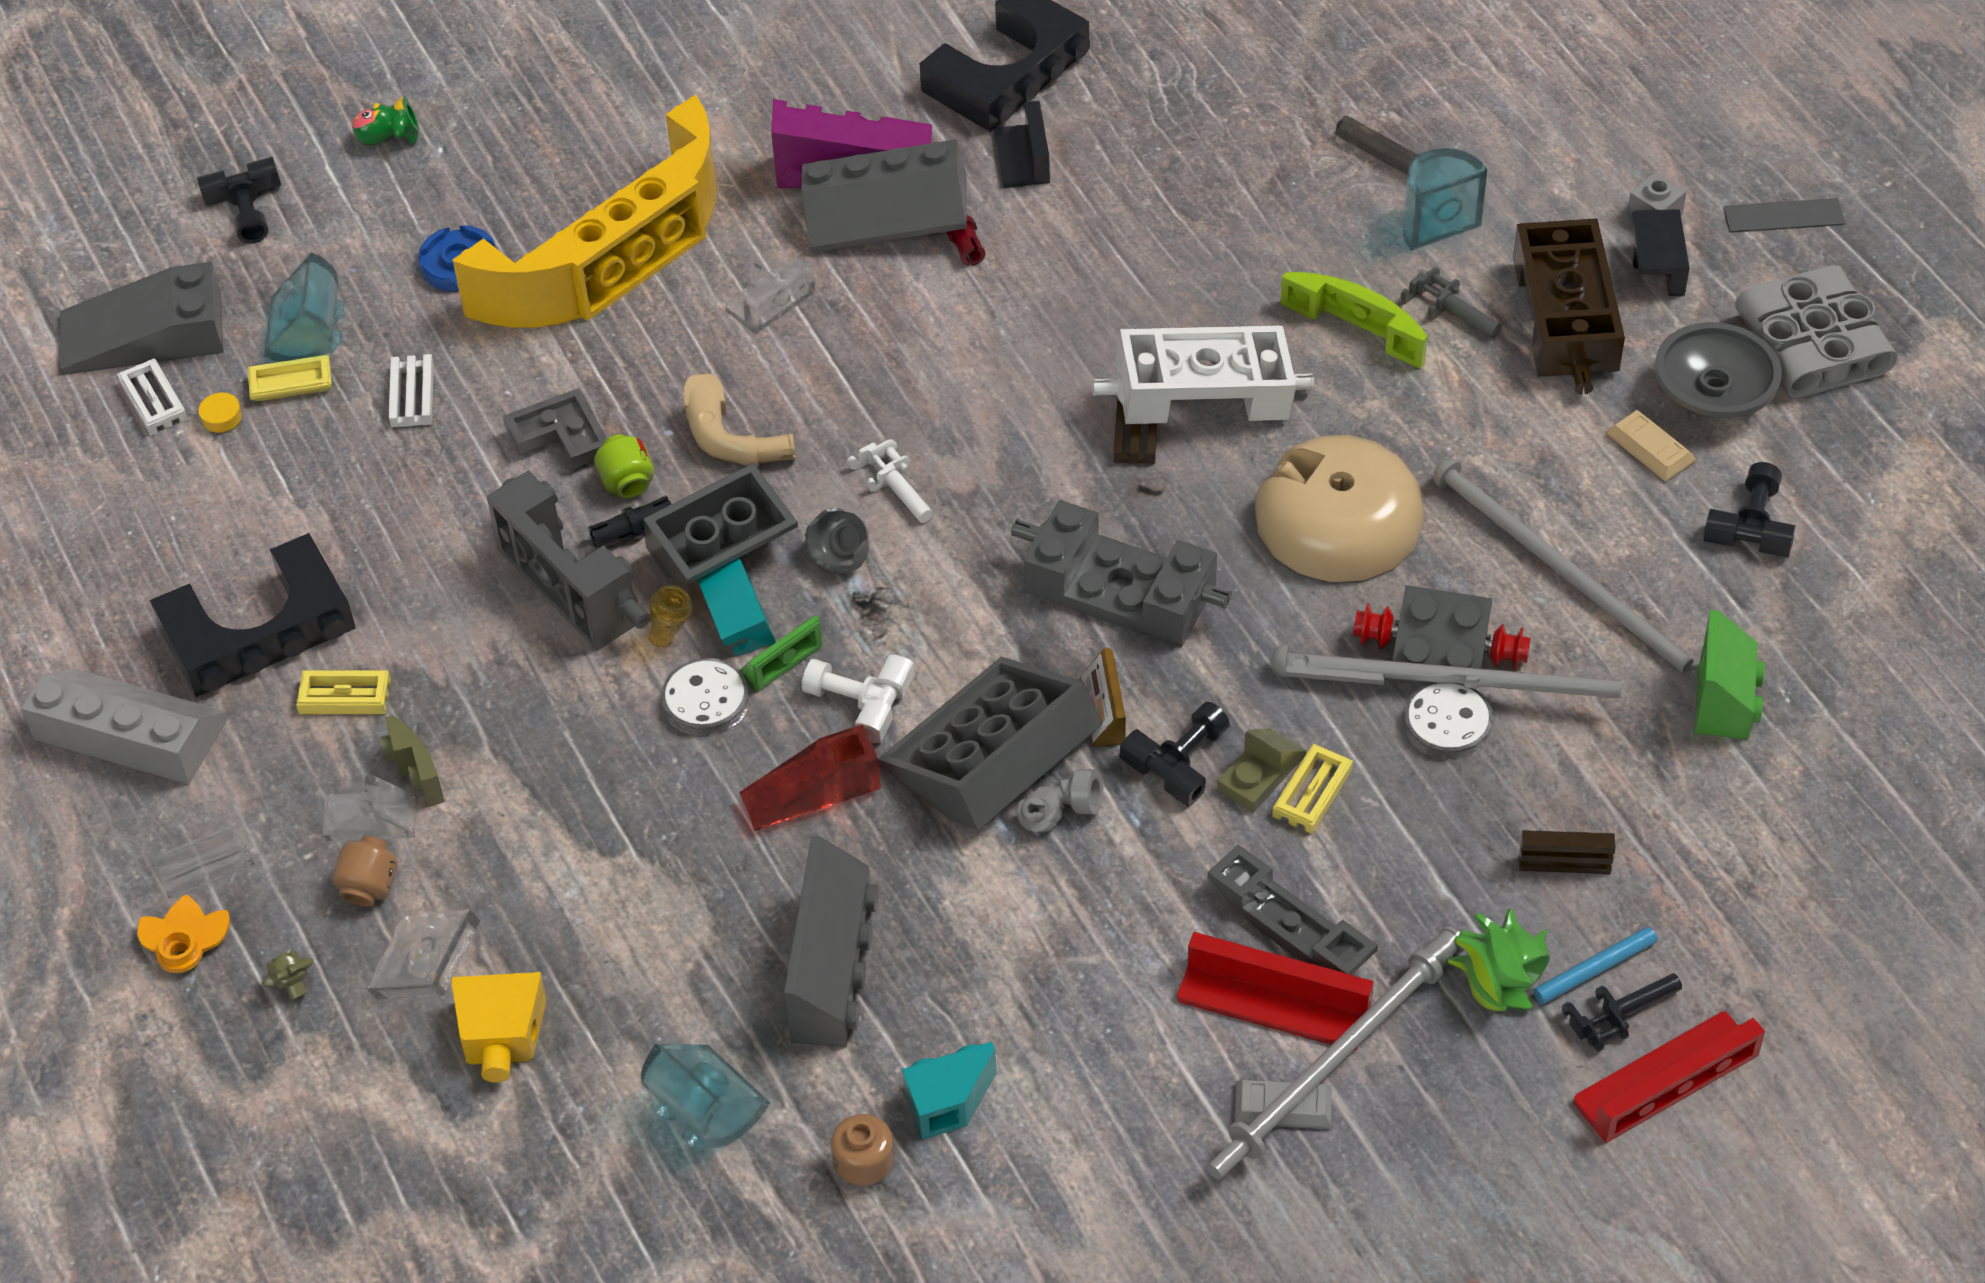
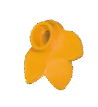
[137,894,230,973]

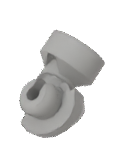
[1017,769,1103,833]

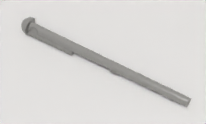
[1433,459,1694,673]
[1271,644,1622,699]

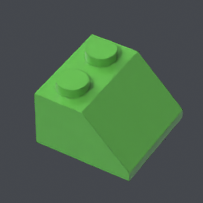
[1694,610,1765,740]

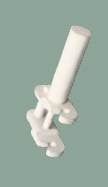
[847,439,933,523]

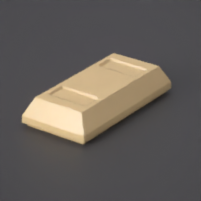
[1606,410,1696,482]

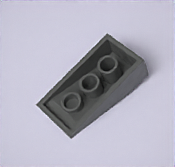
[60,262,224,375]

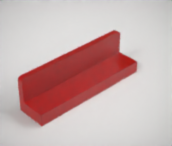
[1177,931,1374,1051]
[1573,1011,1765,1143]

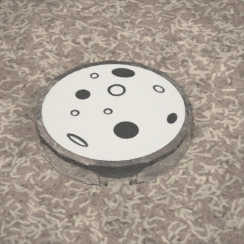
[661,658,749,737]
[1404,682,1493,760]

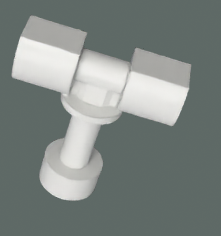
[802,655,915,743]

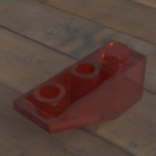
[739,724,881,831]

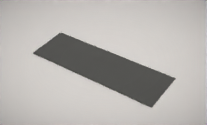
[1724,198,1845,232]

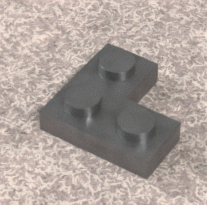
[503,388,607,468]

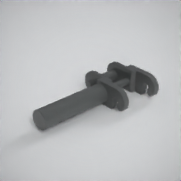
[1401,267,1502,338]

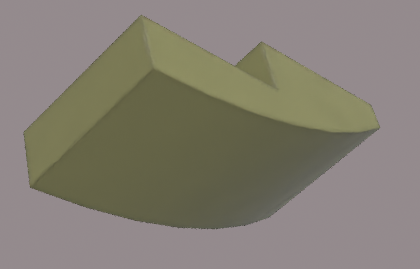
[381,715,445,807]

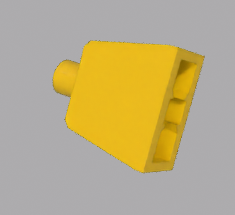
[452,972,547,1083]

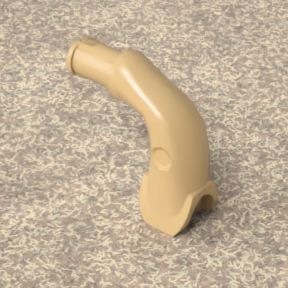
[683,374,796,468]

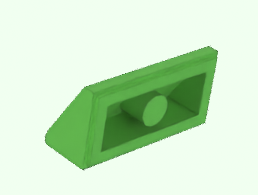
[738,615,823,692]

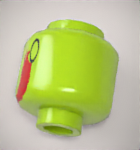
[594,434,655,498]

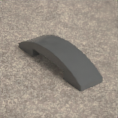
[1208,845,1378,975]

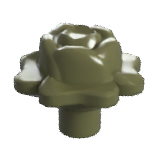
[262,950,314,1000]

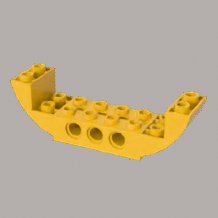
[452,95,717,328]

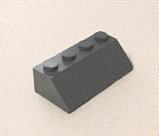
[801,139,967,253]
[784,836,878,1047]

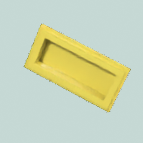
[248,354,332,402]

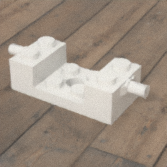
[1091,326,1314,424]

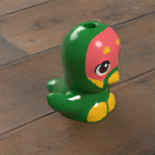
[352,97,419,146]

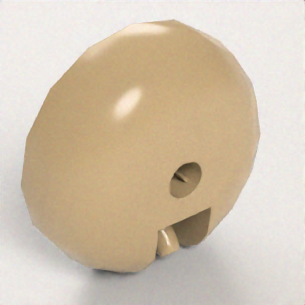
[1255,435,1425,582]

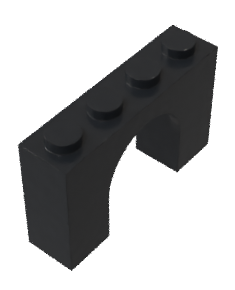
[919,0,1090,132]
[150,533,356,697]

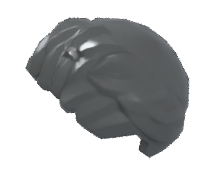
[804,508,869,573]

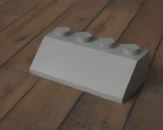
[21,668,229,784]

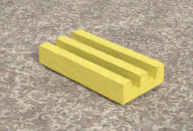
[296,670,391,714]
[1272,744,1353,834]

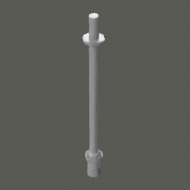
[1207,926,1464,1180]

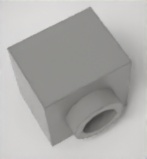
[1627,172,1687,217]

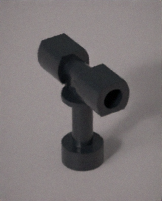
[197,156,282,243]
[1703,462,1796,558]
[1119,701,1230,807]

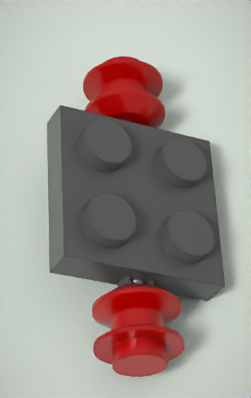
[1353,585,1531,684]

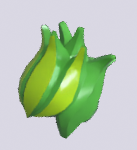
[1448,908,1550,1012]

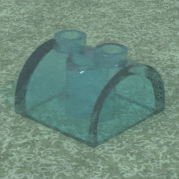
[1403,148,1487,251]
[264,252,345,362]
[641,1044,771,1150]

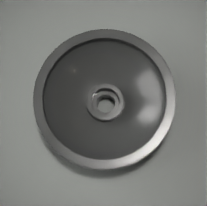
[1655,322,1782,418]

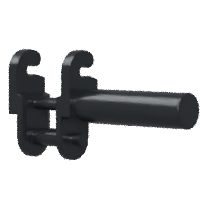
[1562,973,1682,1052]

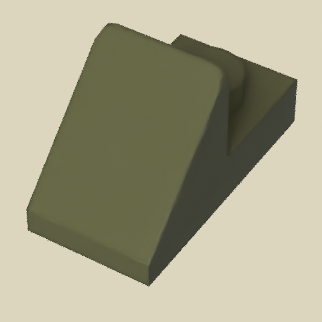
[1217,728,1306,813]

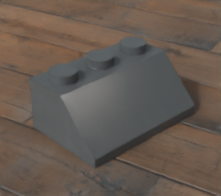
[643,463,798,584]

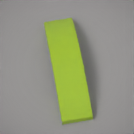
[1280,272,1427,369]

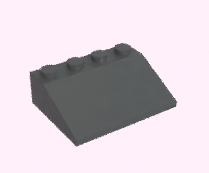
[877,656,1102,830]

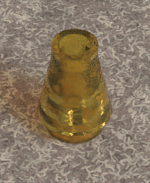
[648,585,692,648]

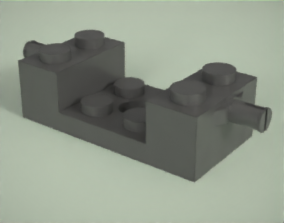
[487,470,651,651]
[1011,499,1232,647]

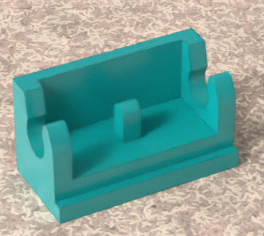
[697,558,776,656]

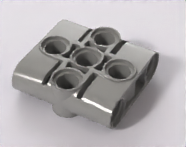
[1735,265,1898,398]

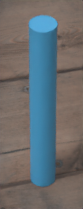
[1533,926,1657,1005]

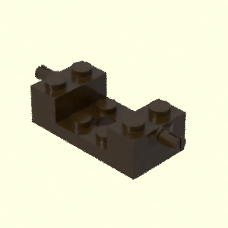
[1513,218,1625,395]

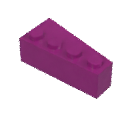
[771,99,933,188]

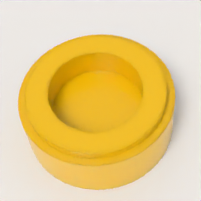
[198,392,242,433]

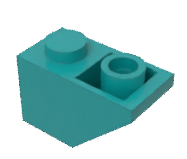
[902,1041,997,1140]

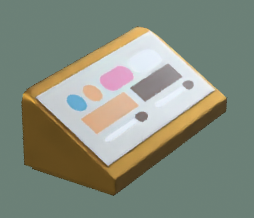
[1080,648,1126,747]

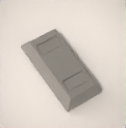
[1235,1080,1332,1129]

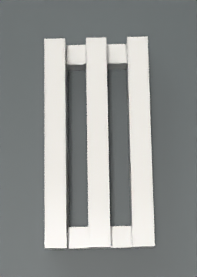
[389,354,434,428]
[117,358,188,436]

